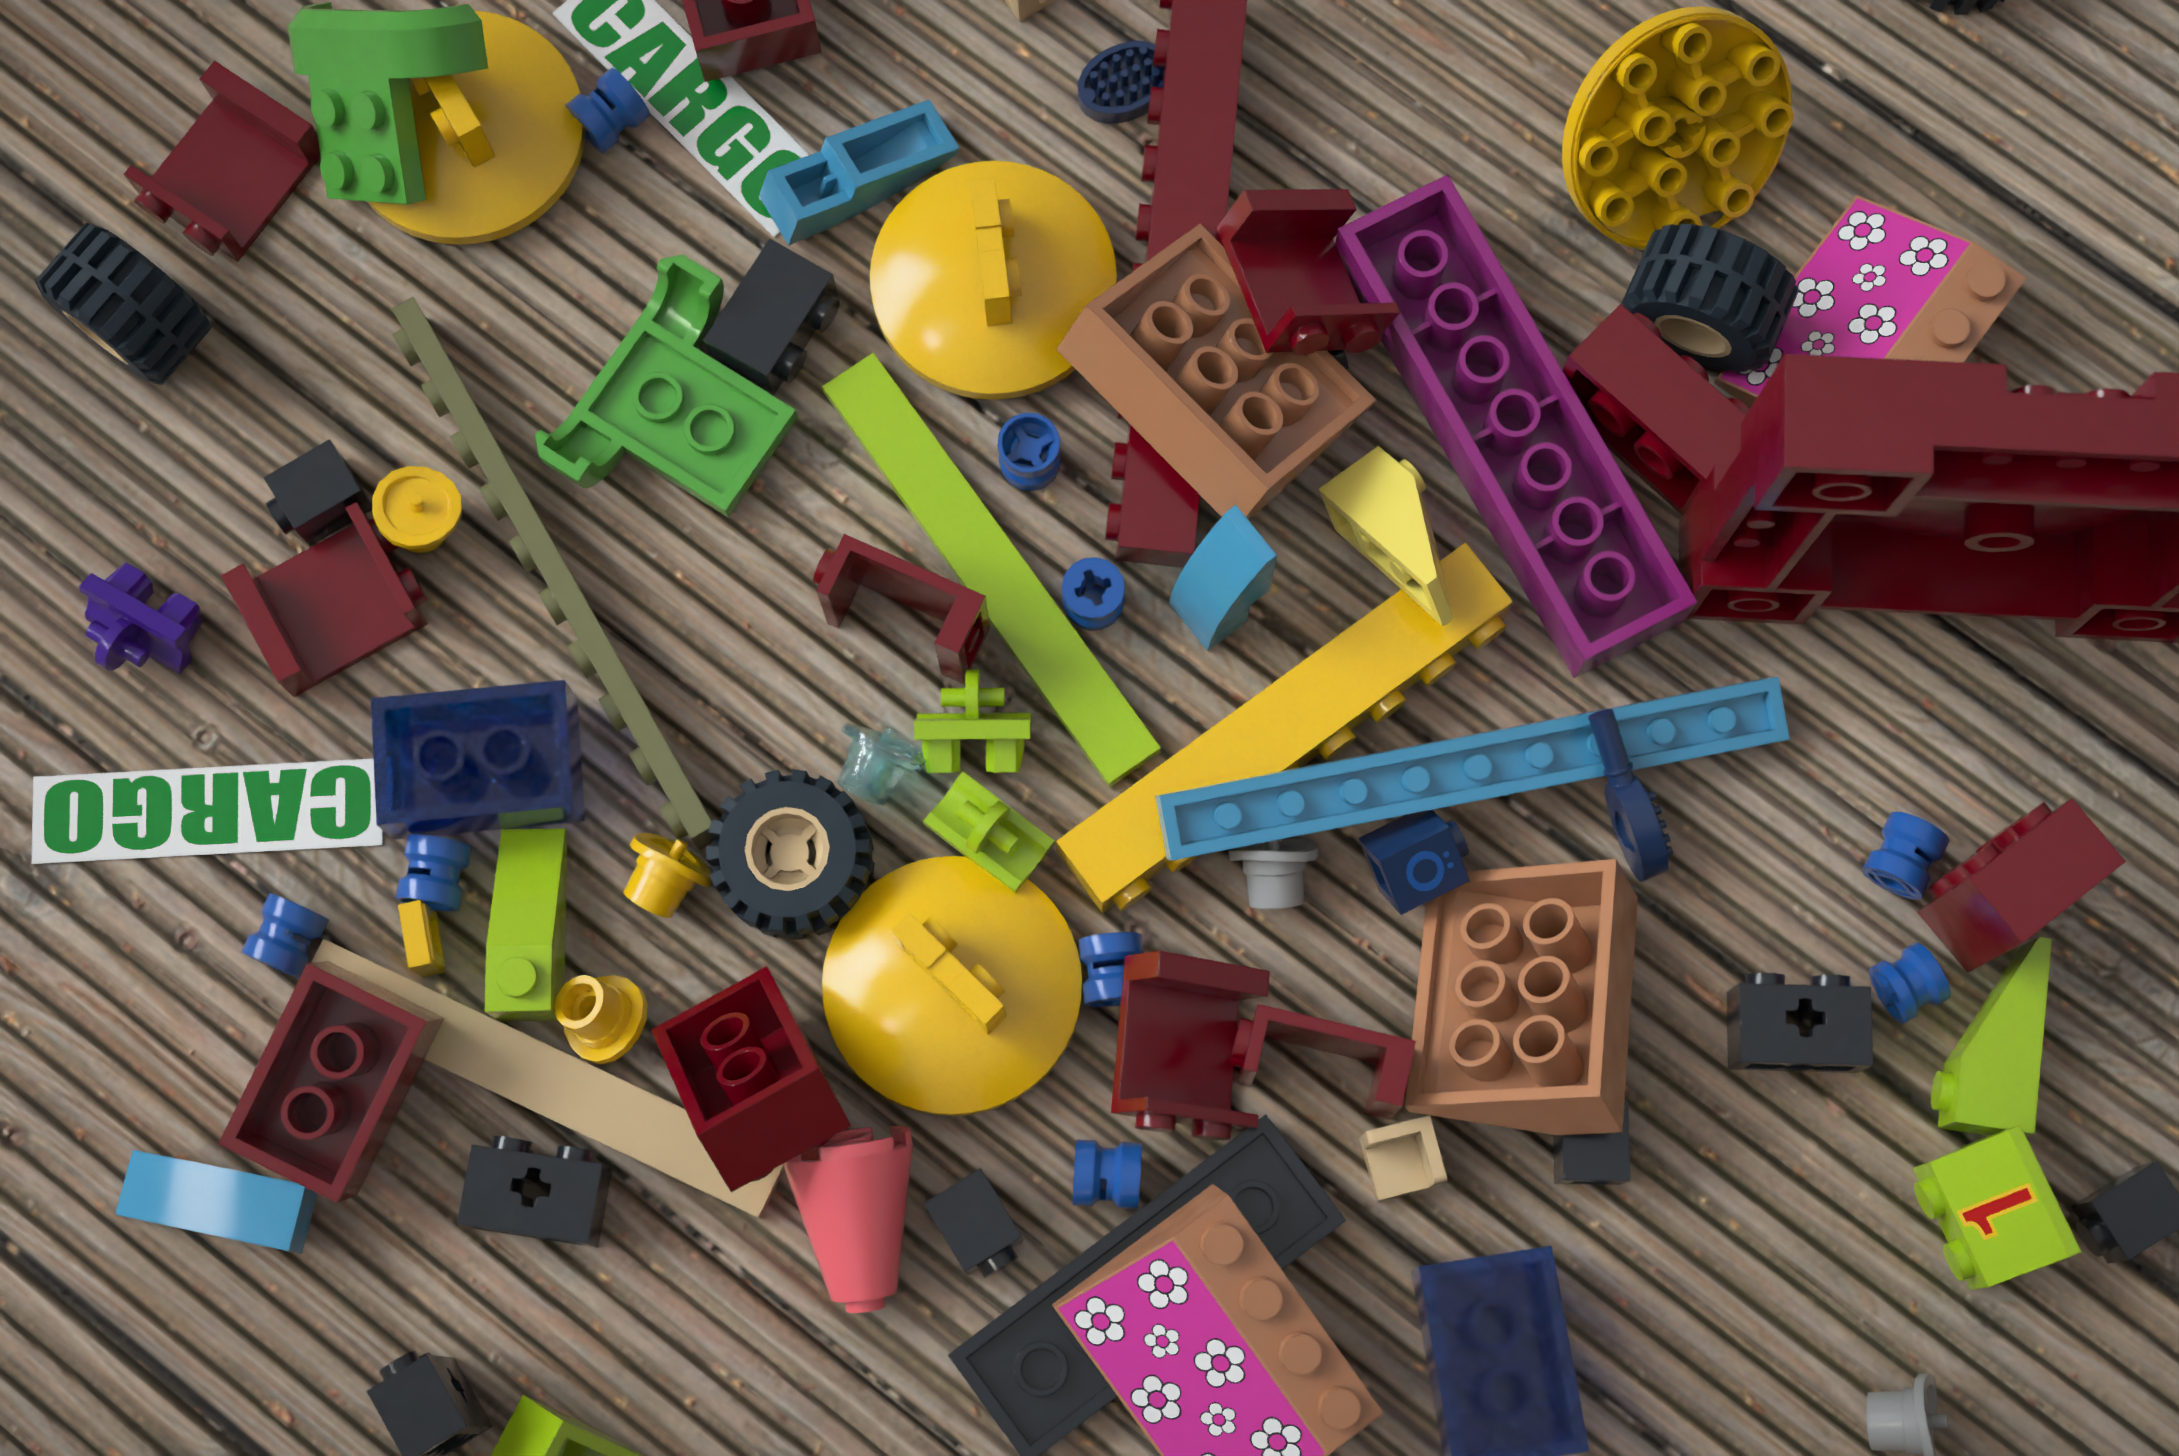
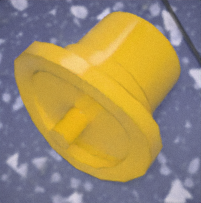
[372,466,462,553]
[623,833,712,918]
[554,975,648,1065]

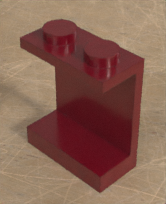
[124,60,321,262]
[1216,189,1400,355]
[220,502,428,697]
[813,534,990,684]
[1111,951,1270,1141]
[1229,1004,1416,1120]

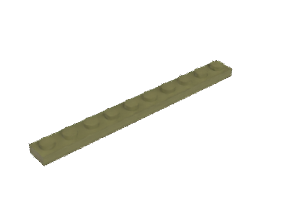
[391,296,713,850]

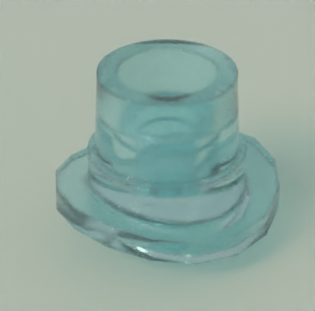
[837,722,926,805]

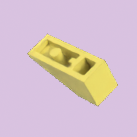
[1319,446,1453,626]

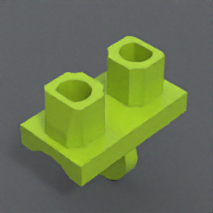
[914,669,1031,773]
[923,771,1055,892]

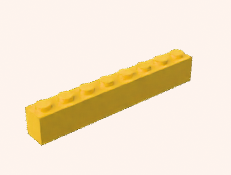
[1056,542,1513,914]

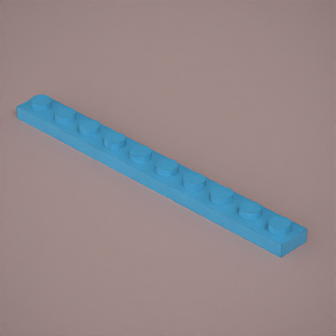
[1155,677,1790,861]

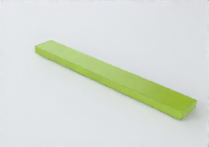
[822,353,1161,788]

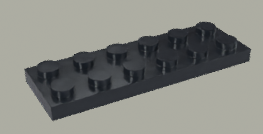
[948,1114,1346,1456]

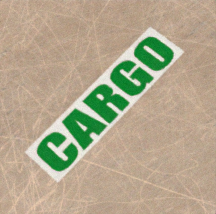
[552,0,809,237]
[31,758,383,864]

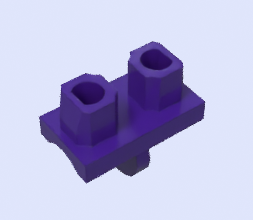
[79,562,202,674]

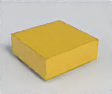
[398,900,446,977]

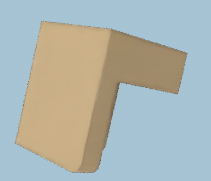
[1359,1115,1447,1202]

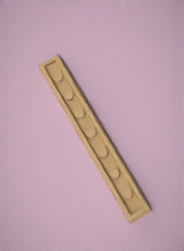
[312,939,785,1219]

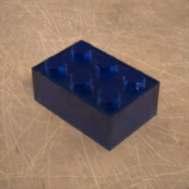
[371,680,585,840]
[1411,1246,1589,1456]

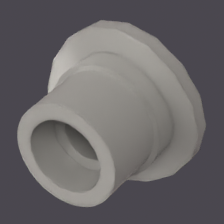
[1228,837,1319,909]
[1867,1373,1949,1456]

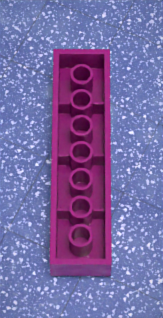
[1335,174,1698,678]

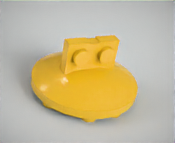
[1562,6,1794,250]
[366,11,586,245]
[870,161,1117,400]
[822,856,1082,1116]

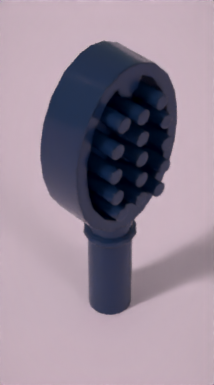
[1078,41,1164,124]
[1588,709,1673,882]

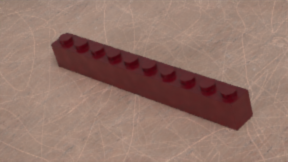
[1105,0,1247,568]

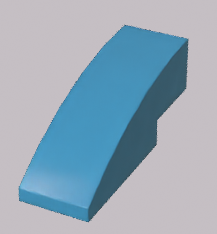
[759,99,960,246]
[1169,505,1277,651]
[115,1150,318,1254]

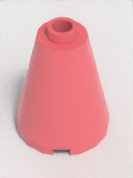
[783,1126,913,1313]

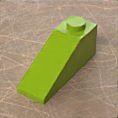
[485,828,567,1022]
[1931,937,2052,1137]

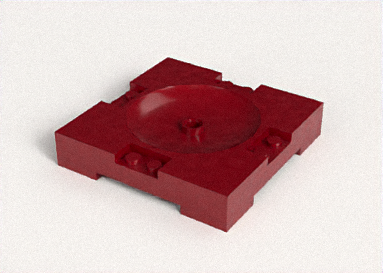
[1678,354,2179,643]

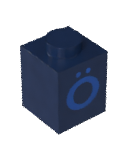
[1358,810,1470,915]

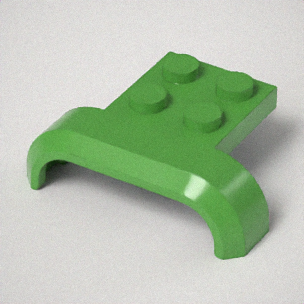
[287,2,488,204]
[535,254,798,518]

